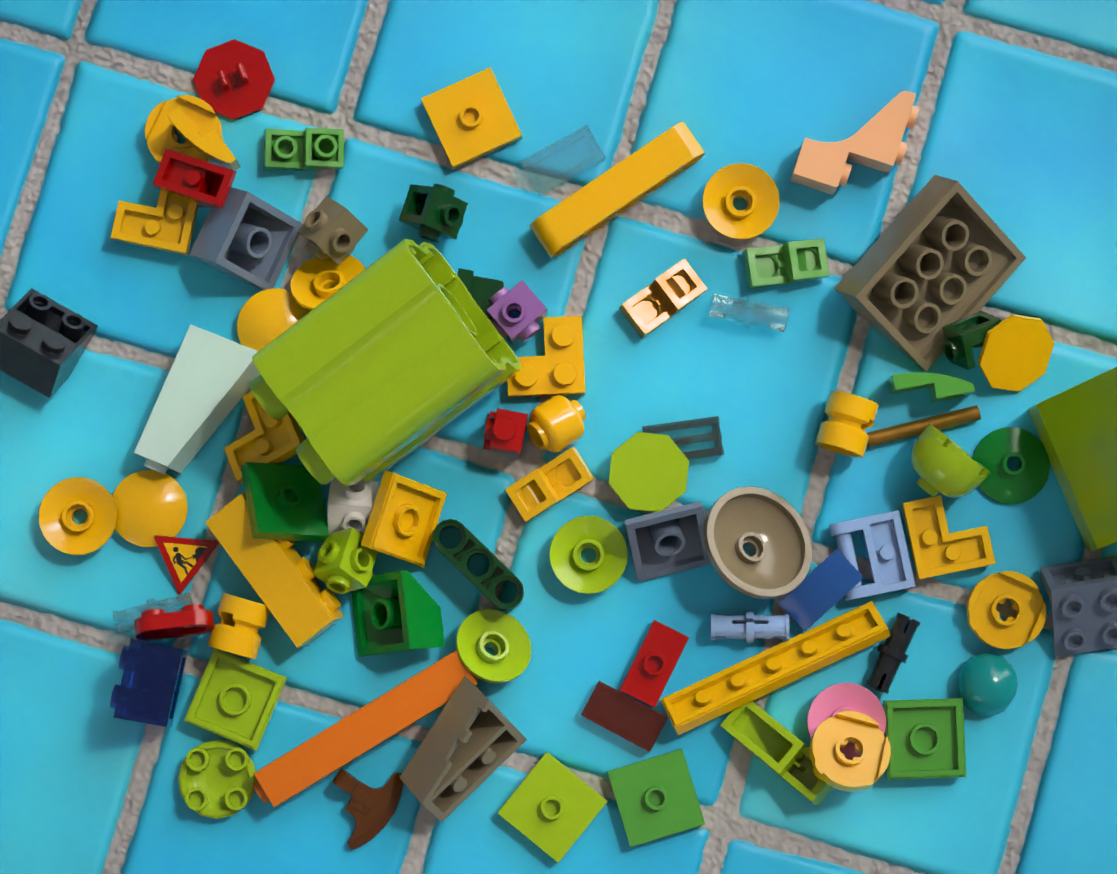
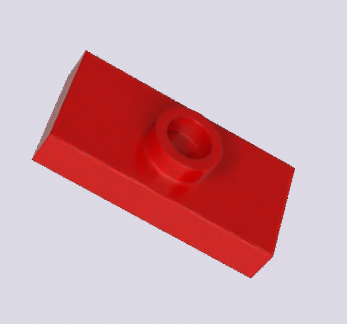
[620,620,689,708]

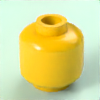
[526,395,586,453]

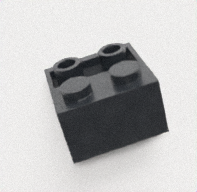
[0,288,98,398]

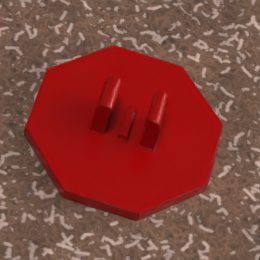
[193,39,275,121]

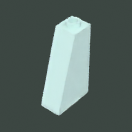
[134,324,260,475]

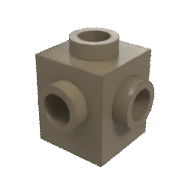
[297,196,368,265]

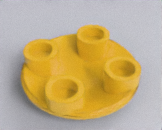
[237,288,311,351]
[112,470,188,547]

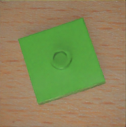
[883,698,966,780]
[607,748,705,847]

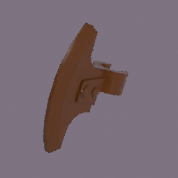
[333,768,403,850]

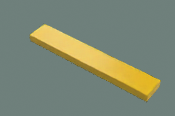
[661,601,890,735]

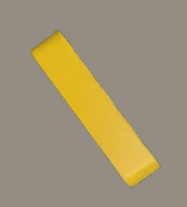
[529,122,706,258]

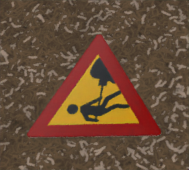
[154,535,219,594]

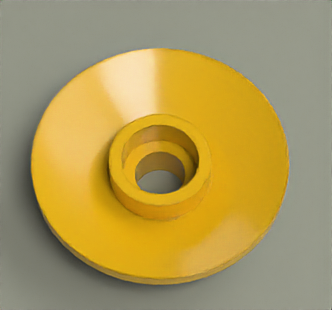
[702,163,780,240]
[290,255,365,311]
[39,477,117,555]

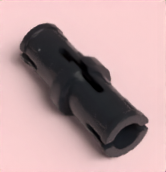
[865,613,920,694]

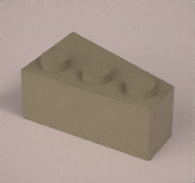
[399,676,527,822]

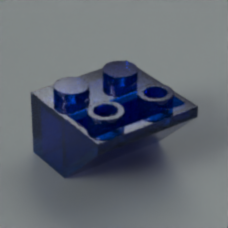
[110,639,189,727]

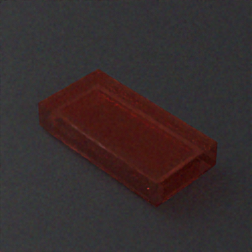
[581,681,668,752]

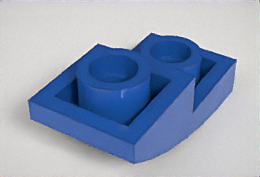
[778,549,864,632]

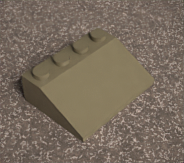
[834,175,1026,372]

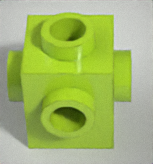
[313,527,378,594]

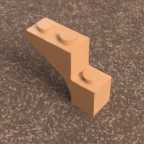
[790,91,919,195]

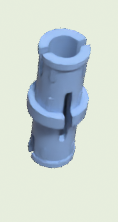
[711,611,789,643]

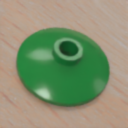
[972,427,1050,504]

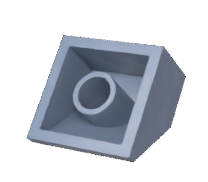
[189,187,303,290]

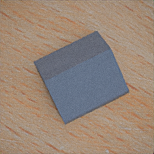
[623,501,711,582]

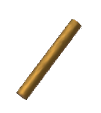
[867,405,981,448]

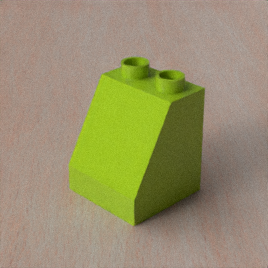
[1028,367,1117,552]

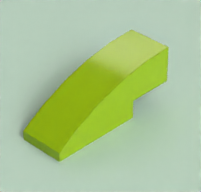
[720,701,833,807]

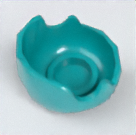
[958,653,1018,716]

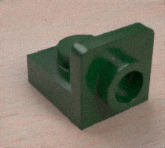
[942,311,1002,370]

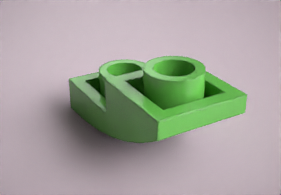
[263,128,344,170]

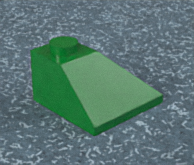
[351,570,445,657]

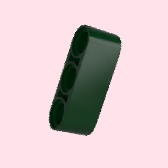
[433,519,524,611]

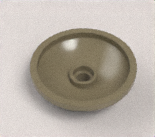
[703,486,812,599]

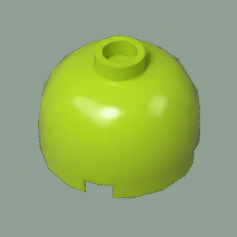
[911,423,990,498]

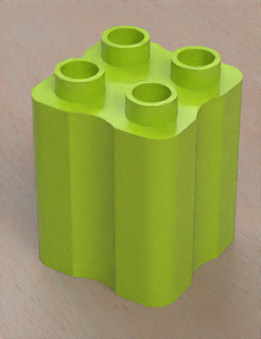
[249,239,522,486]

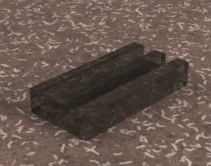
[642,416,724,460]

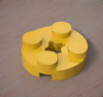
[145,95,223,164]
[966,571,1047,649]
[809,711,891,792]

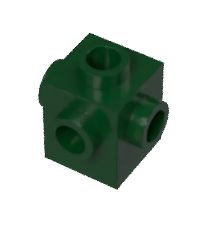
[399,184,468,243]

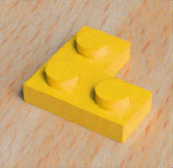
[110,189,199,256]
[507,316,585,398]
[224,391,305,484]
[901,495,996,580]

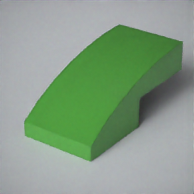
[742,238,830,289]
[888,372,975,403]

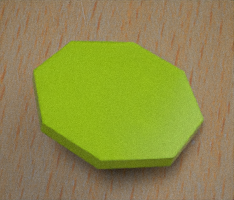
[608,432,689,512]

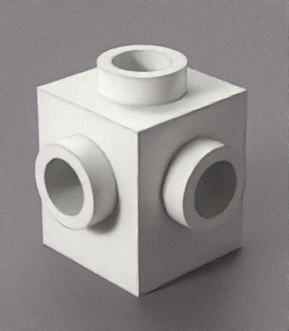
[327,479,378,536]

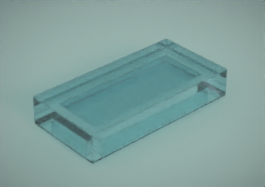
[520,125,606,197]

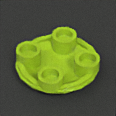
[178,740,257,819]

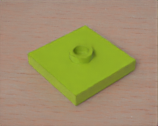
[184,648,288,751]
[498,752,608,863]

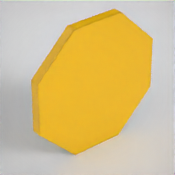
[977,314,1055,391]

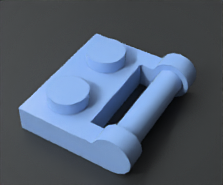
[829,510,915,601]

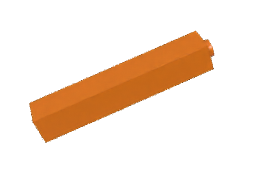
[253,650,478,807]

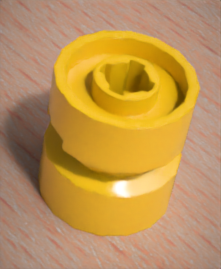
[815,391,879,458]
[207,593,270,659]

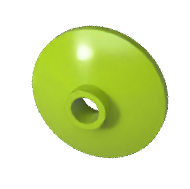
[550,516,628,594]
[456,609,532,683]

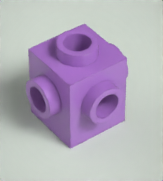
[487,280,548,344]

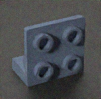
[1040,555,1117,657]

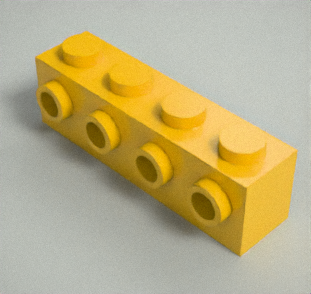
[205,493,344,648]

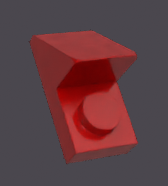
[152,148,237,208]

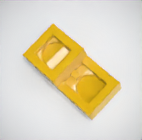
[167,106,241,171]
[505,447,595,522]

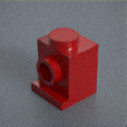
[483,408,528,457]

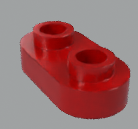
[134,604,214,641]

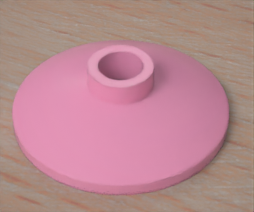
[807,683,886,760]

